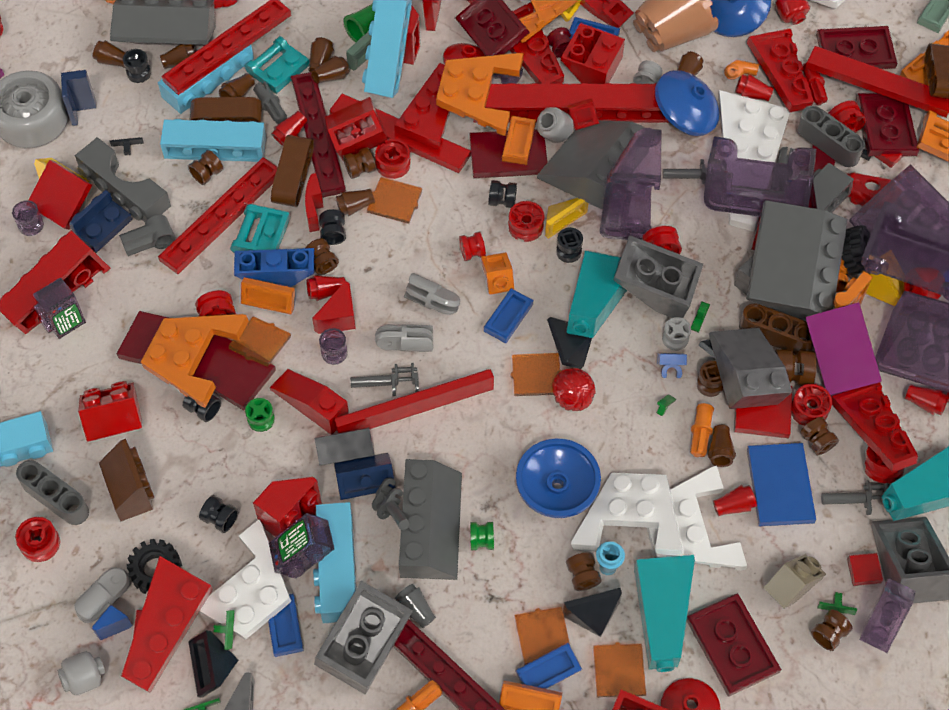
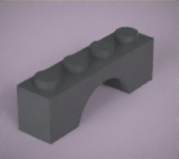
[75,137,171,223]

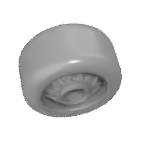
[0,71,68,148]

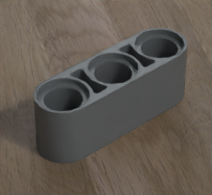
[798,106,865,167]
[16,460,89,525]

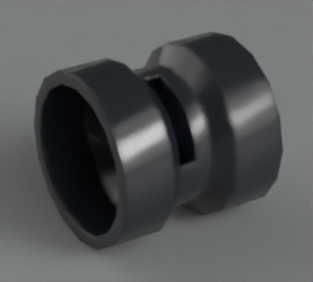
[123,49,151,83]
[488,180,517,208]
[319,209,346,245]
[556,227,583,263]
[182,395,222,422]
[199,495,239,533]

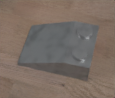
[613,235,704,318]
[709,328,792,409]
[871,517,949,605]
[314,581,413,695]

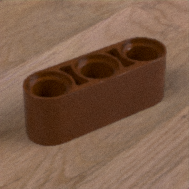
[924,43,949,99]
[189,97,262,123]
[271,135,314,207]
[739,303,814,354]

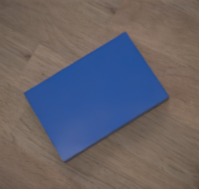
[747,443,816,526]

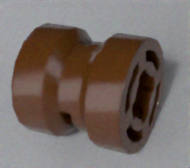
[343,147,376,179]
[188,150,224,185]
[305,238,339,275]
[697,361,723,397]
[800,417,839,456]
[566,552,602,591]
[811,609,853,651]

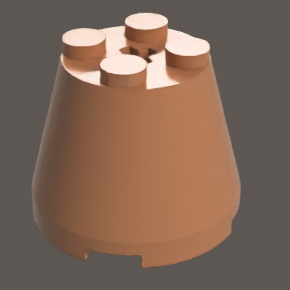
[633,0,718,53]

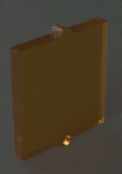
[367,177,423,224]
[229,316,291,367]
[510,353,562,396]
[514,607,570,665]
[593,642,646,698]

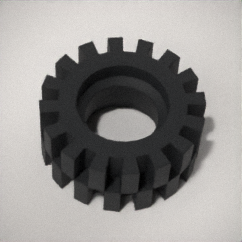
[842,225,876,275]
[127,539,182,594]

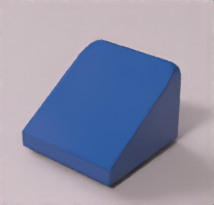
[92,605,133,640]

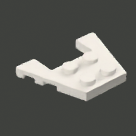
[646,466,747,571]
[571,473,683,556]
[199,519,292,640]

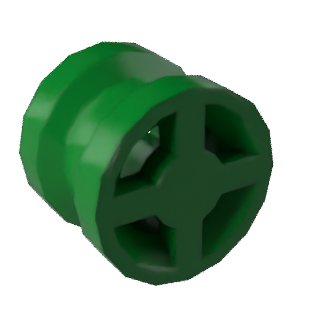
[245,398,275,432]
[470,522,494,550]

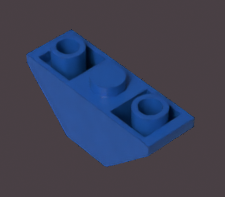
[234,248,314,287]

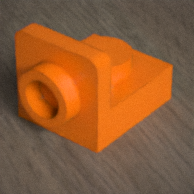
[481,252,514,294]

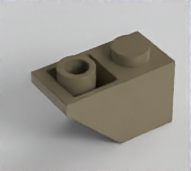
[763,554,826,609]

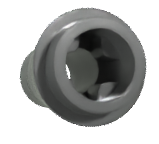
[395,584,436,628]

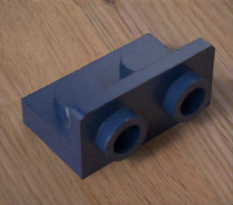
[69,190,133,253]

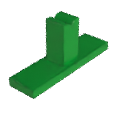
[691,301,710,333]
[657,394,676,416]
[817,592,857,615]
[213,610,234,650]
[184,698,221,710]

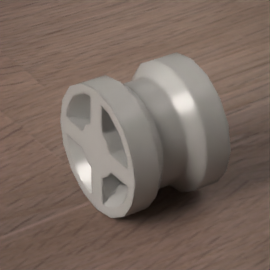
[633,60,663,84]
[662,317,691,351]

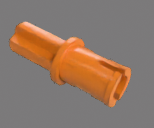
[690,403,714,458]
[396,680,442,710]

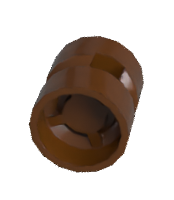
[775,349,816,386]

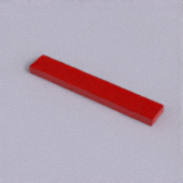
[162,0,291,95]
[805,46,949,118]
[329,93,471,173]
[158,157,277,275]
[334,369,494,434]

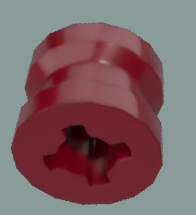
[547,27,571,58]

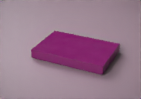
[806,302,882,395]

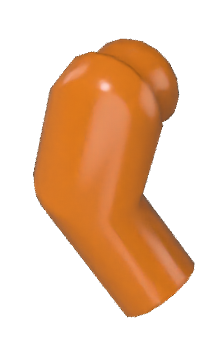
[724,60,759,80]

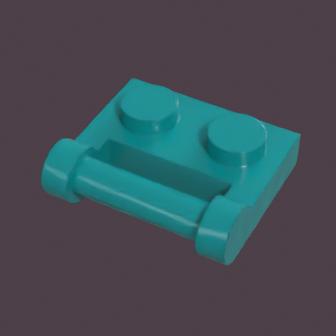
[244,36,309,94]
[230,204,290,253]

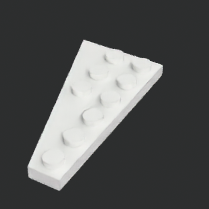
[718,90,790,232]

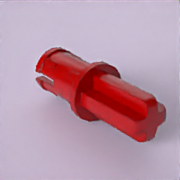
[802,62,828,106]

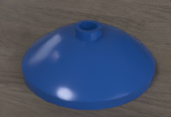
[710,0,771,37]
[655,70,719,136]
[516,438,601,518]

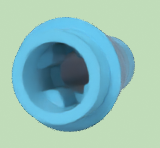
[596,542,625,575]

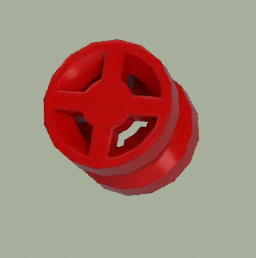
[459,231,486,261]

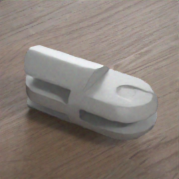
[404,273,460,315]
[375,324,433,352]
[74,567,130,623]

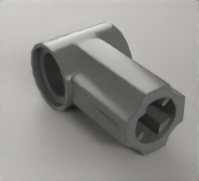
[119,215,176,256]

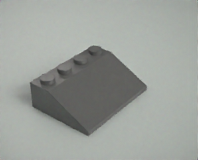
[537,120,654,211]
[746,200,848,321]

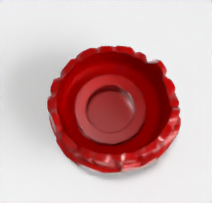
[552,368,596,411]

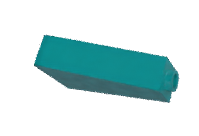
[567,251,627,338]
[881,446,949,521]
[634,555,695,672]

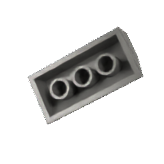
[110,0,216,45]
[399,459,462,580]

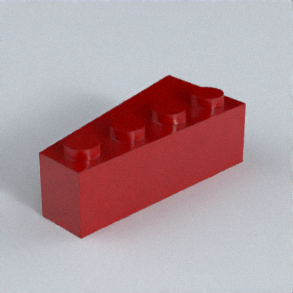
[0,230,111,334]
[121,556,213,693]

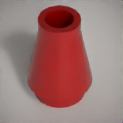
[735,74,774,102]
[271,111,308,146]
[306,275,346,301]
[905,384,949,416]
[713,485,757,517]

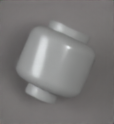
[536,107,574,143]
[57,651,105,695]

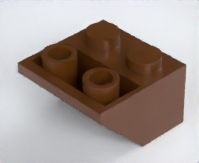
[99,439,155,522]

